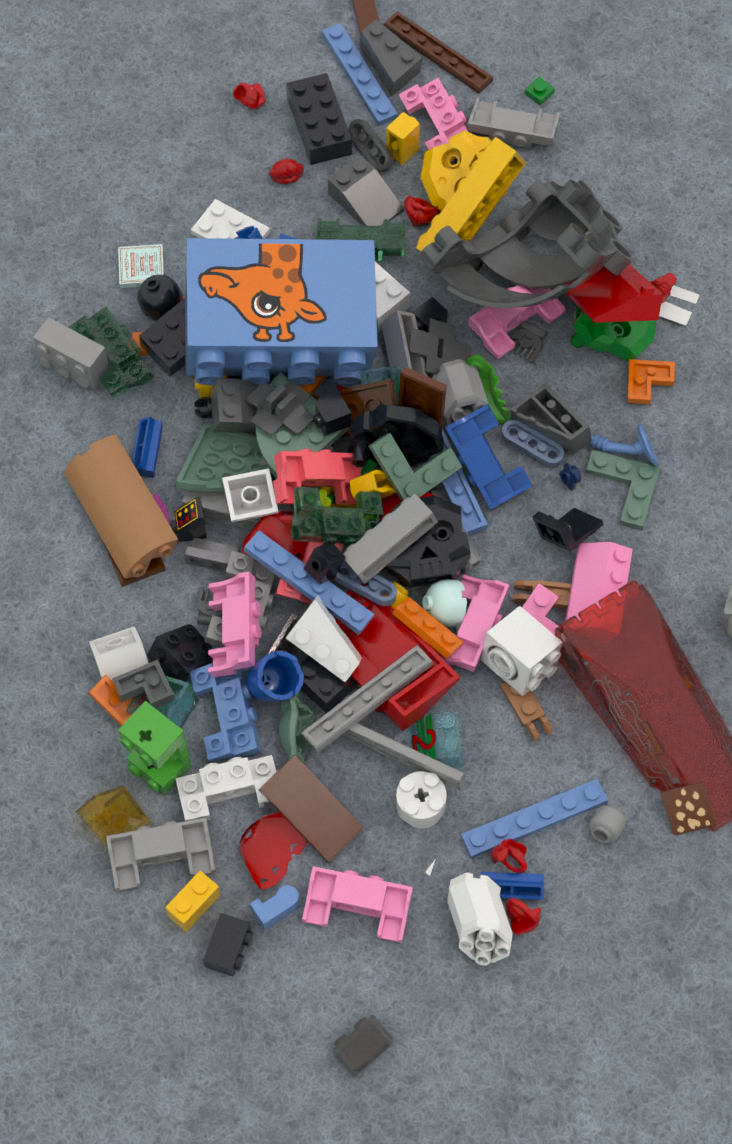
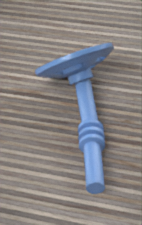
[588,422,658,466]

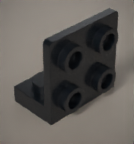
[532,508,604,551]

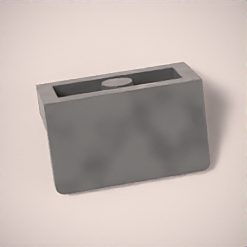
[185,538,239,572]

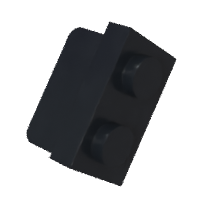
[147,624,214,689]

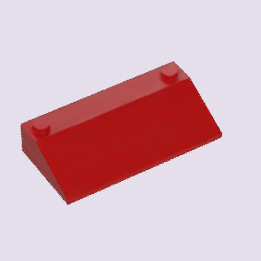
[562,264,663,322]
[334,584,460,731]

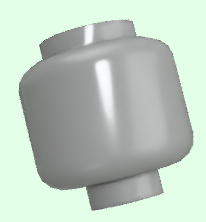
[589,805,626,843]

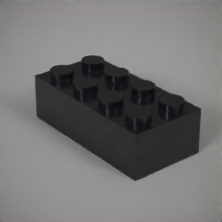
[286,73,352,165]
[139,298,186,376]

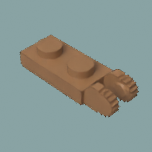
[512,580,571,609]
[500,682,553,741]

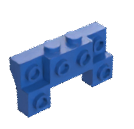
[445,404,533,509]

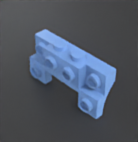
[190,664,262,763]

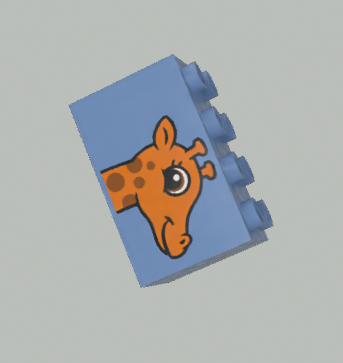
[185,238,377,386]

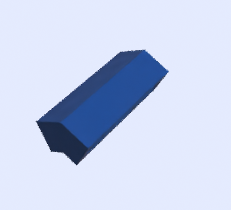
[132,417,163,478]
[480,872,544,900]

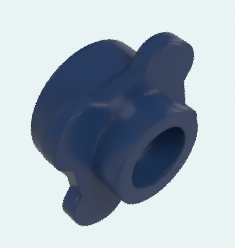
[559,463,581,490]

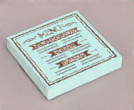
[118,244,164,288]

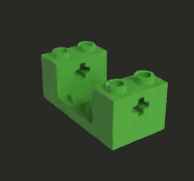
[118,701,192,795]

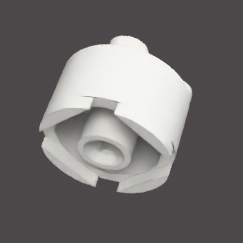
[396,771,447,828]

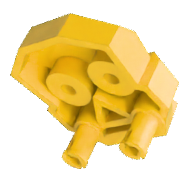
[421,130,507,212]

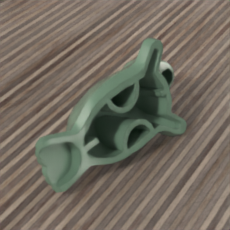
[279,691,319,763]

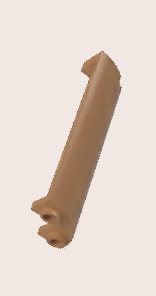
[64,434,178,579]

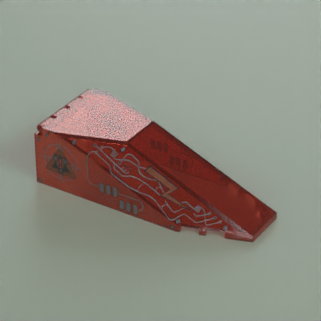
[554,580,732,832]

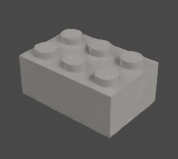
[33,317,110,390]

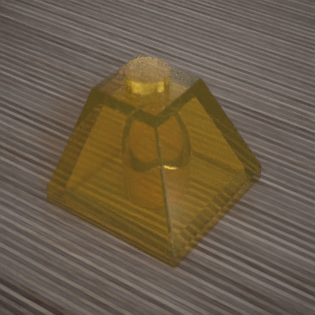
[75,785,151,849]

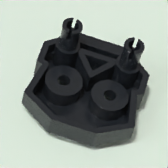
[349,404,444,468]
[379,496,471,588]

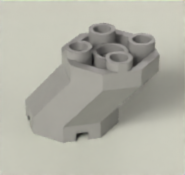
[432,359,491,436]

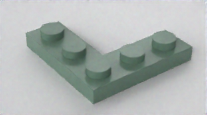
[369,433,462,501]
[586,450,660,530]

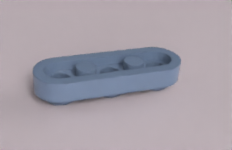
[502,420,564,467]
[333,561,397,606]

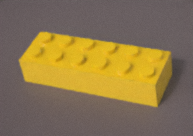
[416,137,526,252]

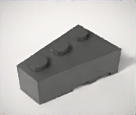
[360,19,422,97]
[510,383,592,454]

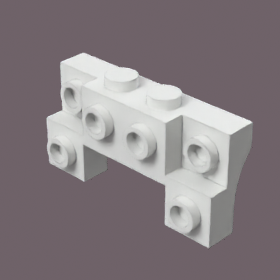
[175,755,276,821]

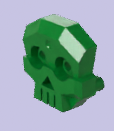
[570,305,656,362]

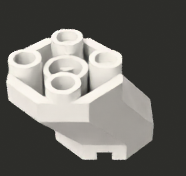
[447,873,512,965]

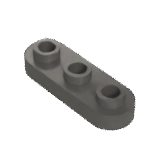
[348,119,394,171]

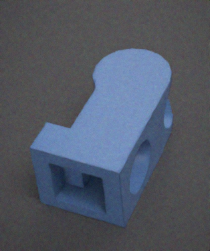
[250,885,299,930]

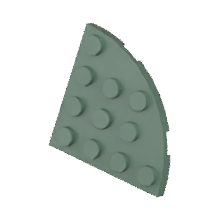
[255,373,349,479]
[176,423,272,492]

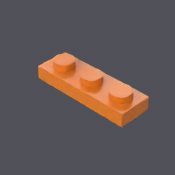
[392,597,464,659]

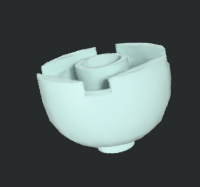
[422,579,467,628]

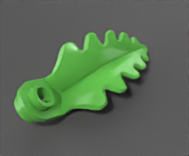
[466,355,512,425]

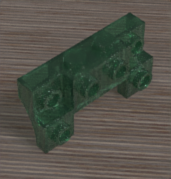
[316,218,405,261]
[68,306,154,397]
[291,487,384,547]

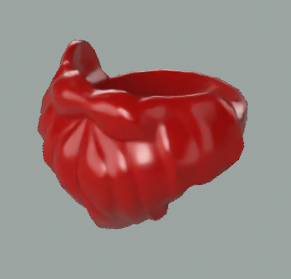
[233,82,266,109]
[269,158,304,184]
[404,196,439,226]
[649,273,677,303]
[491,839,527,873]
[506,898,541,935]

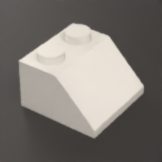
[222,468,279,522]
[89,626,148,681]

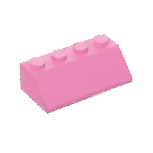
[564,542,633,644]

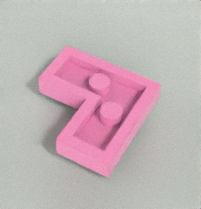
[522,583,565,638]

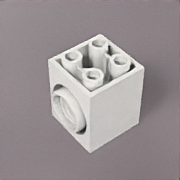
[480,606,563,696]

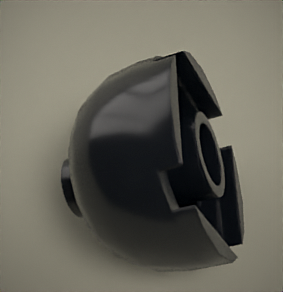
[137,274,183,320]

